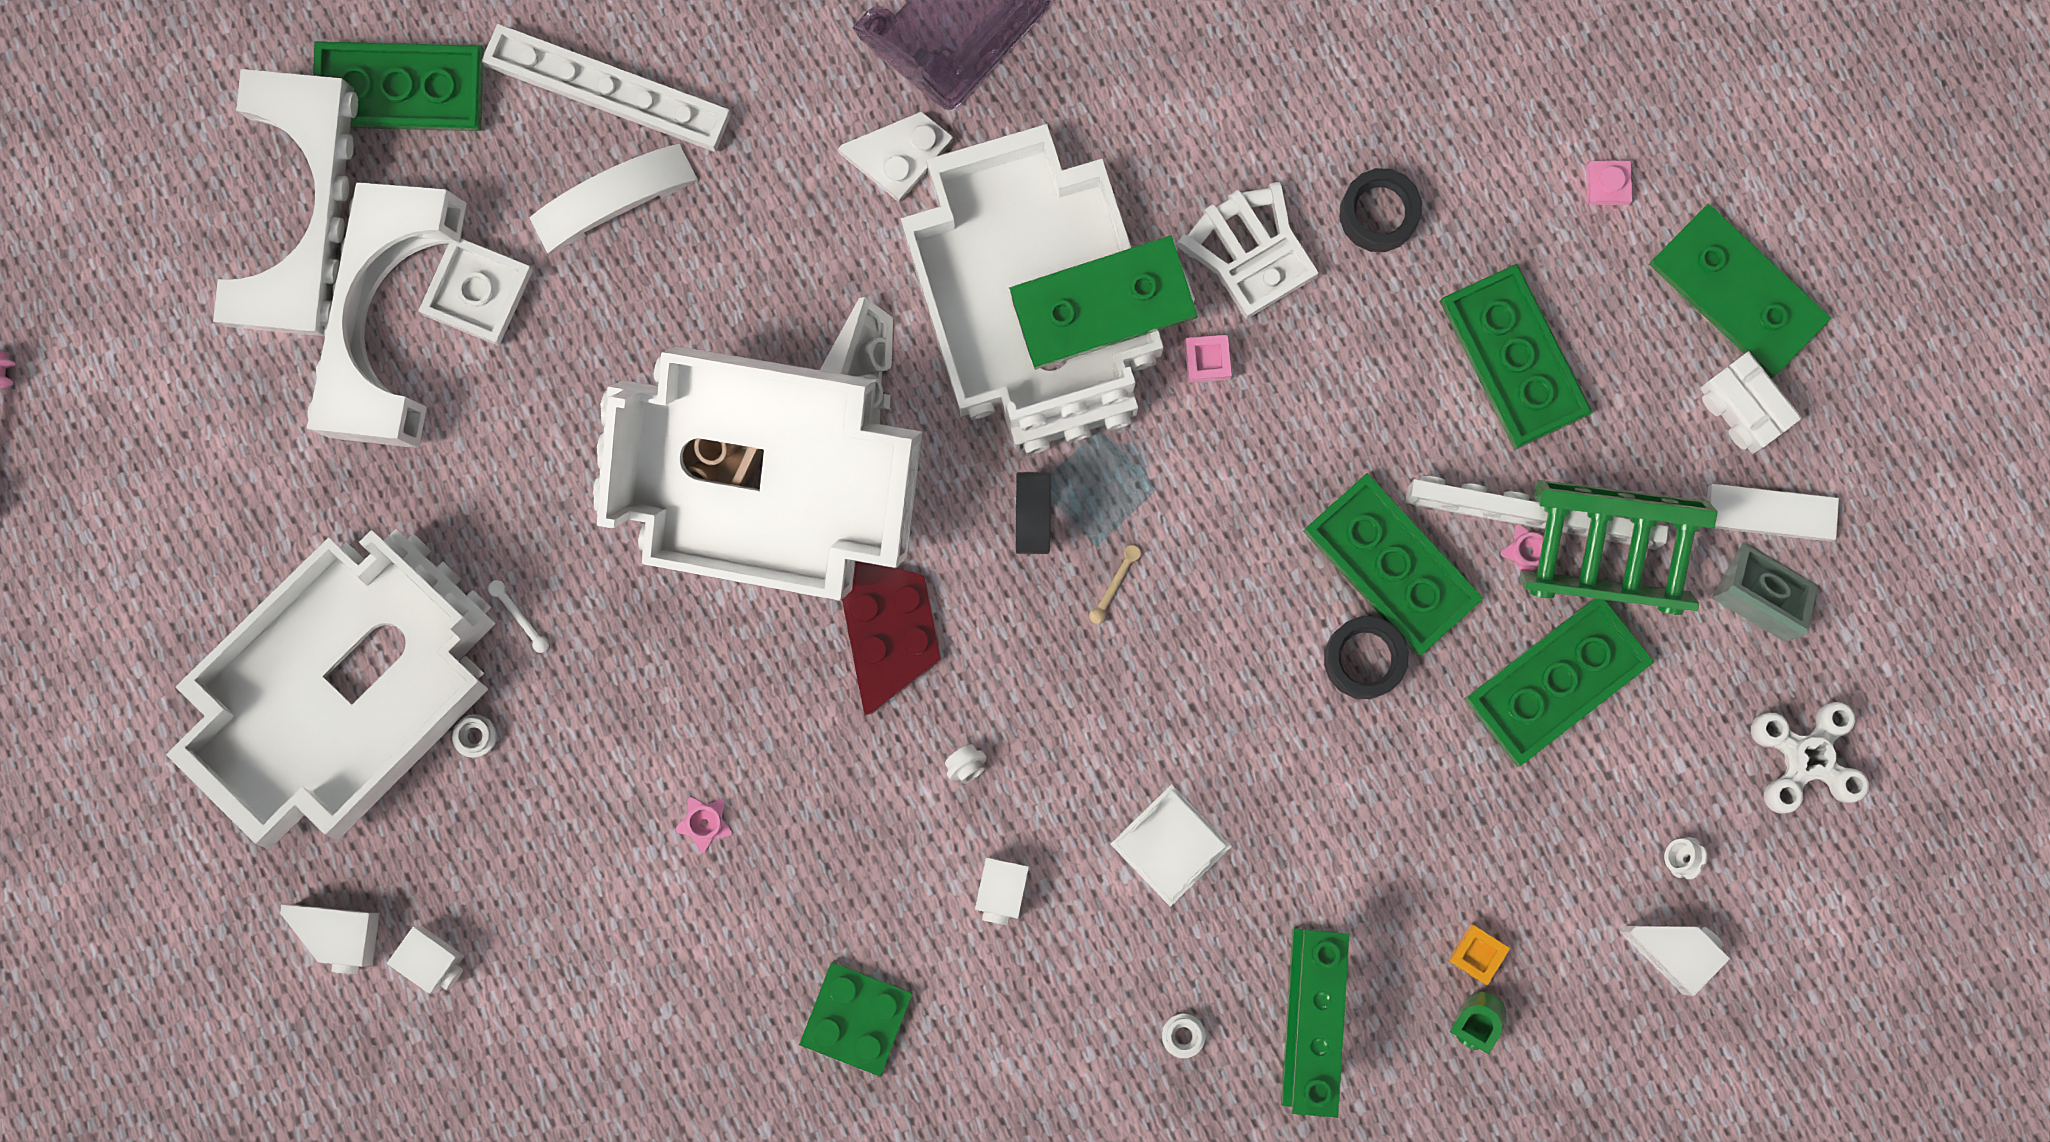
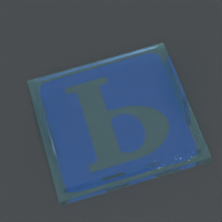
[1051,430,1157,547]

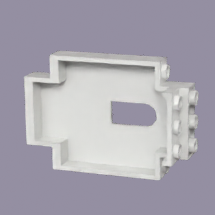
[900,124,1163,455]
[593,346,922,600]
[166,529,495,850]

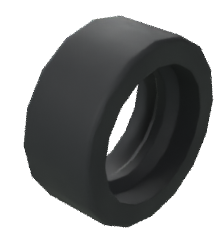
[1340,168,1422,252]
[1016,472,1051,554]
[1324,616,1409,699]

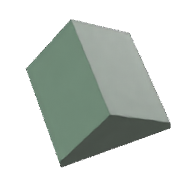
[1711,542,1817,642]

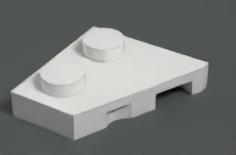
[838,112,953,203]

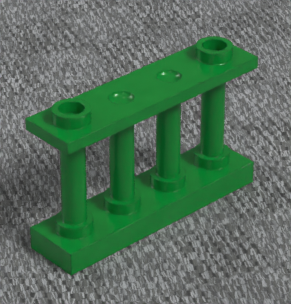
[1519,480,1718,615]
[1281,929,1350,1118]

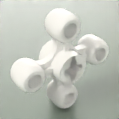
[1751,702,1869,814]

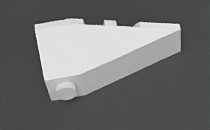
[820,297,893,424]

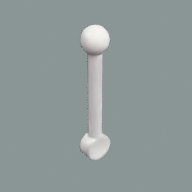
[488,580,549,653]

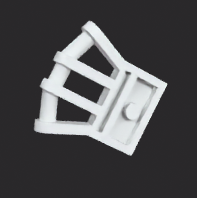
[1176,182,1319,319]

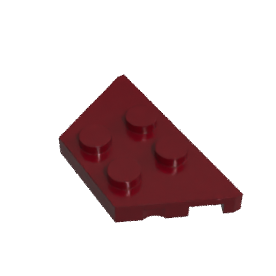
[842,561,941,716]

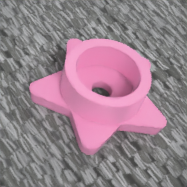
[1501,524,1544,571]
[675,797,732,853]

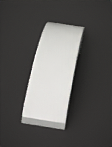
[529,144,698,255]

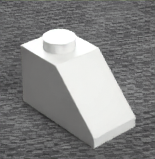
[280,904,380,974]
[1620,926,1730,996]

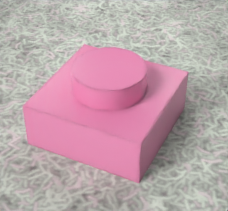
[1586,161,1632,205]
[1185,335,1232,383]

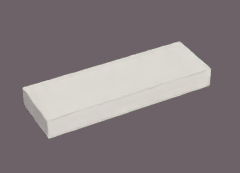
[1706,484,1839,542]

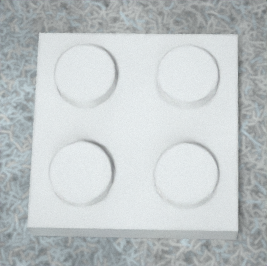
[418,238,533,346]

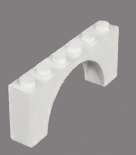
[213,69,358,336]
[307,182,467,448]

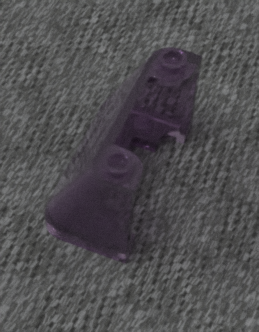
[852,0,1051,110]

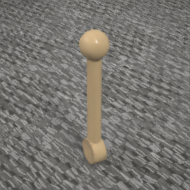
[1089,545,1141,624]

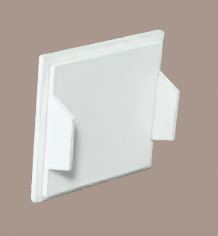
[1111,784,1232,907]

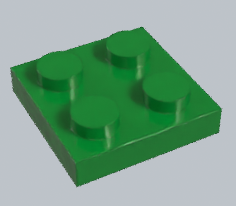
[799,962,913,1077]

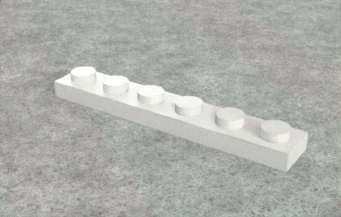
[482,24,731,152]
[1405,476,1668,550]

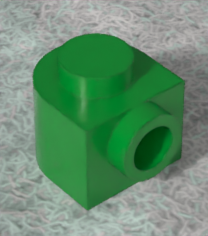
[1450,992,1506,1054]

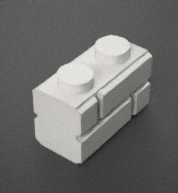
[1700,351,1802,454]

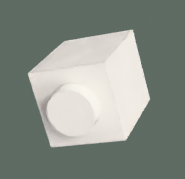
[975,858,1029,925]
[387,926,464,994]

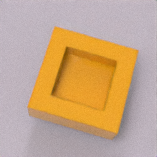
[1447,924,1510,985]

